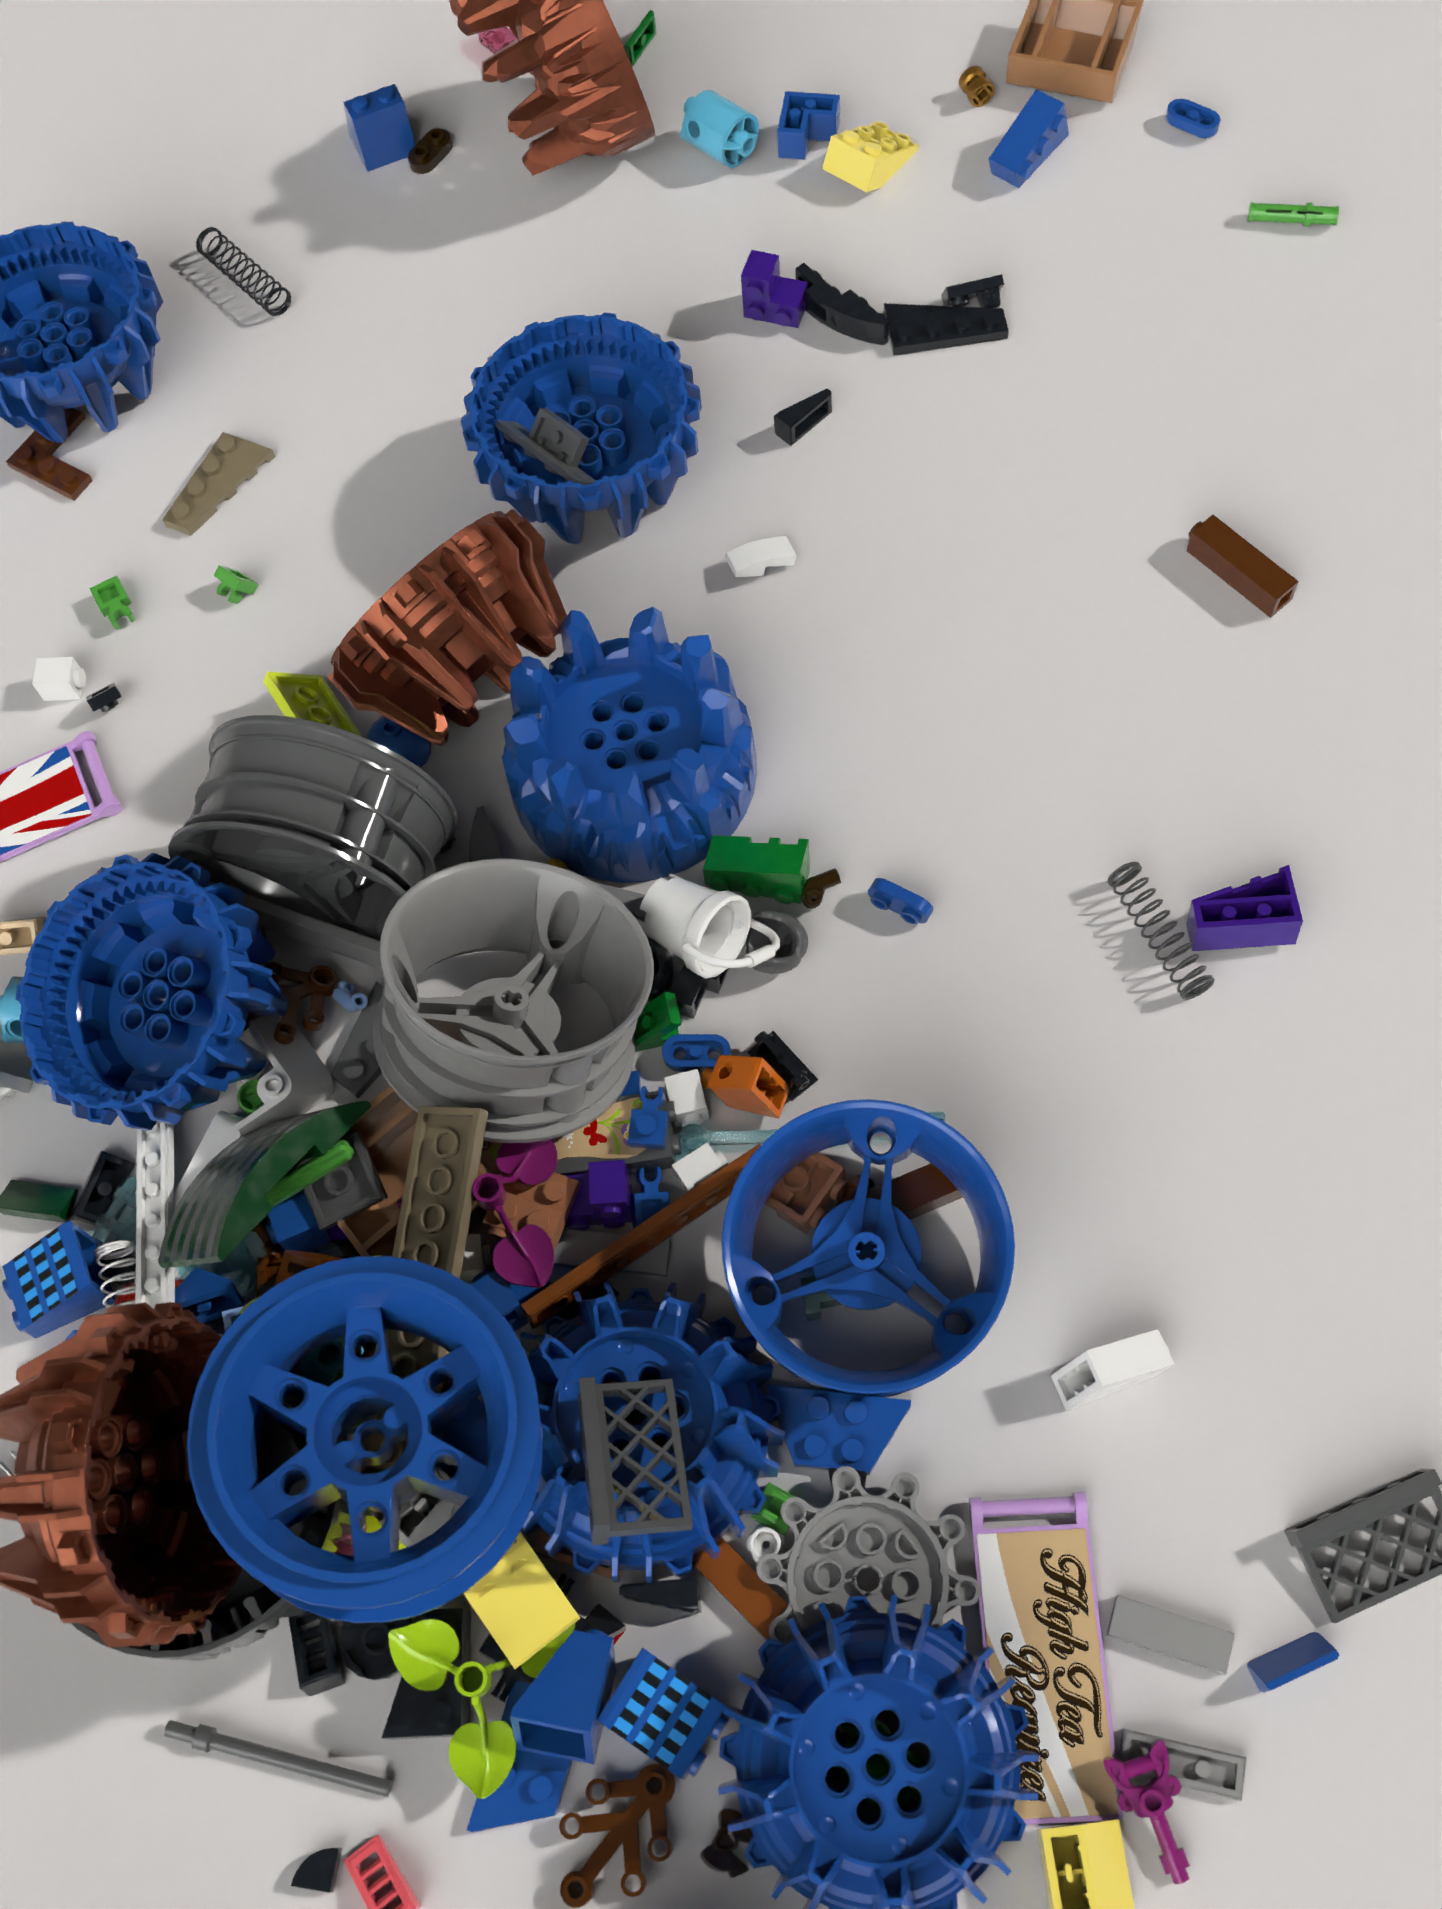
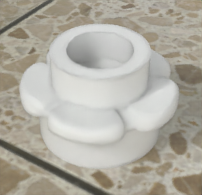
[747,1525,785,1563]

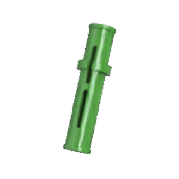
[1248,202,1339,227]

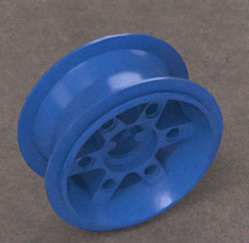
[187,1256,543,1623]

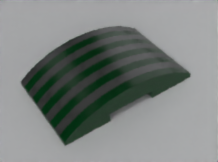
[158,1101,371,1268]

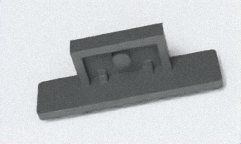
[495,408,596,485]

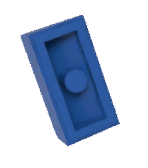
[1247,1632,1340,1693]

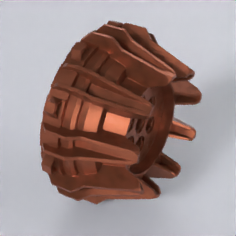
[328,509,567,746]
[0,1302,264,1647]

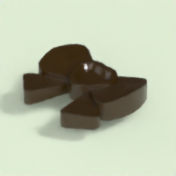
[700,1808,753,1878]

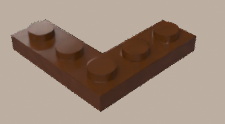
[6,408,93,501]

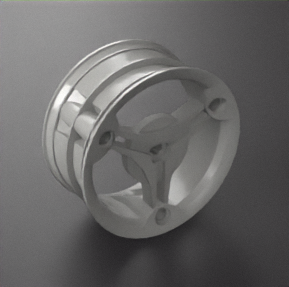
[373,859,654,1143]

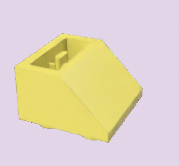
[1036,1819,1135,1909]

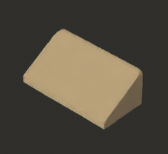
[0,917,44,955]

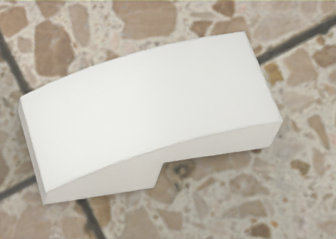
[725,536,797,577]

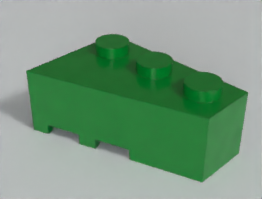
[703,835,810,904]

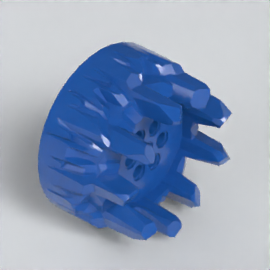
[501,606,757,883]

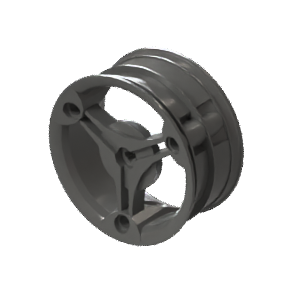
[168,715,458,941]

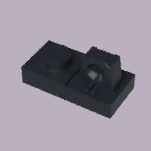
[941,274,1004,308]

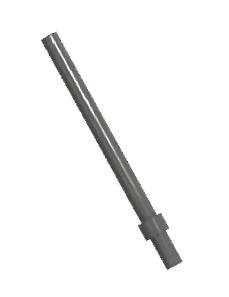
[164,1720,393,1798]

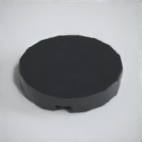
[339,1617,415,1681]

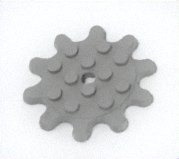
[756,1466,981,1645]

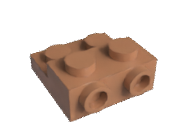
[765,1152,848,1235]
[483,1172,581,1251]

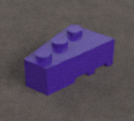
[1186,865,1303,951]

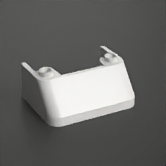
[235,1016,335,1136]

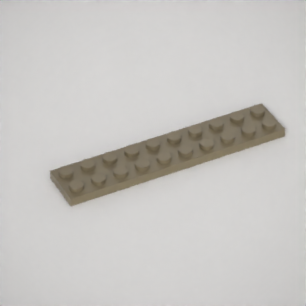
[358,1106,488,1496]

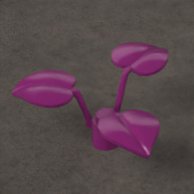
[398,1138,558,1288]

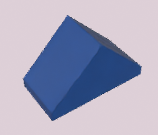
[175,1267,245,1323]

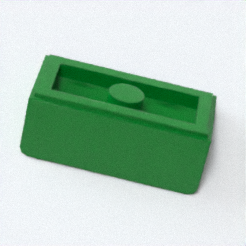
[624,10,656,67]

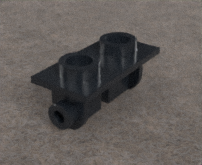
[747,1031,818,1102]

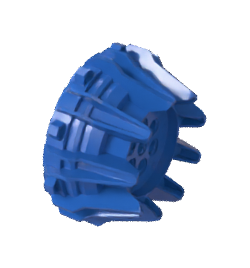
[0,221,164,443]
[461,312,702,544]
[16,853,288,1131]
[486,1281,785,1583]
[718,1595,1039,1909]

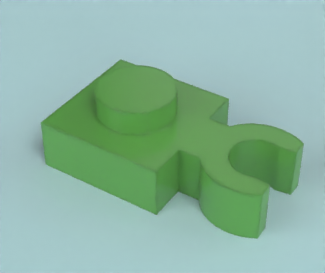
[89,575,135,629]

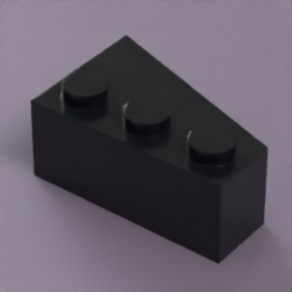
[381,1608,471,1740]

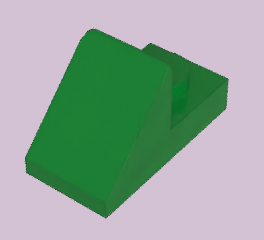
[634,992,682,1052]

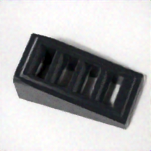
[774,389,832,446]
[619,1578,701,1613]
[289,1611,345,1696]

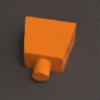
[701,1055,790,1119]

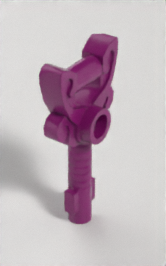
[1103,1739,1190,1884]

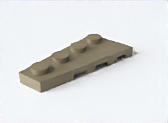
[162,432,275,536]

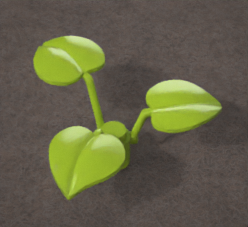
[388,1619,576,1799]

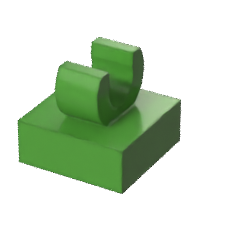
[214,565,258,604]
[750,1482,795,1537]

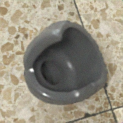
[746,911,808,974]

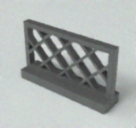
[577,1377,693,1545]
[1284,1469,1442,1623]

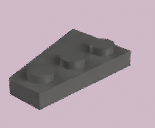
[331,981,383,1099]

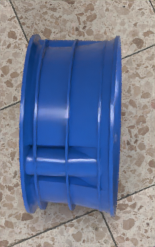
[722,1099,1015,1396]

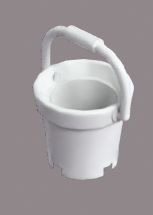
[638,874,780,979]

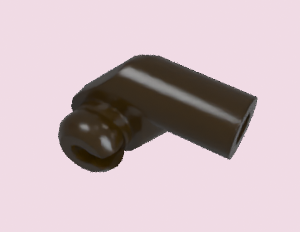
[801,868,841,909]

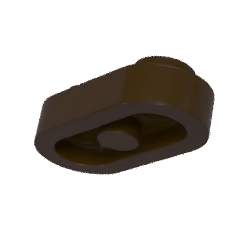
[408,128,452,174]

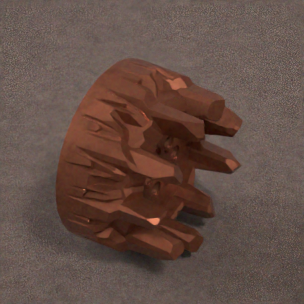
[449,0,655,176]

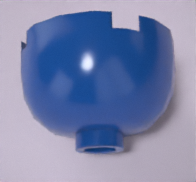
[366,715,431,767]

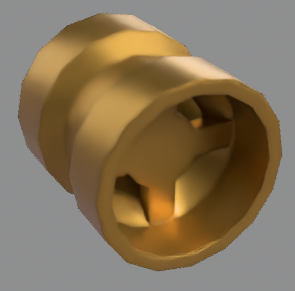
[959,66,995,107]

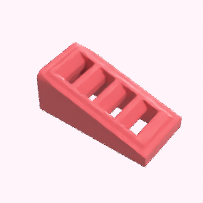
[344,1834,422,1909]

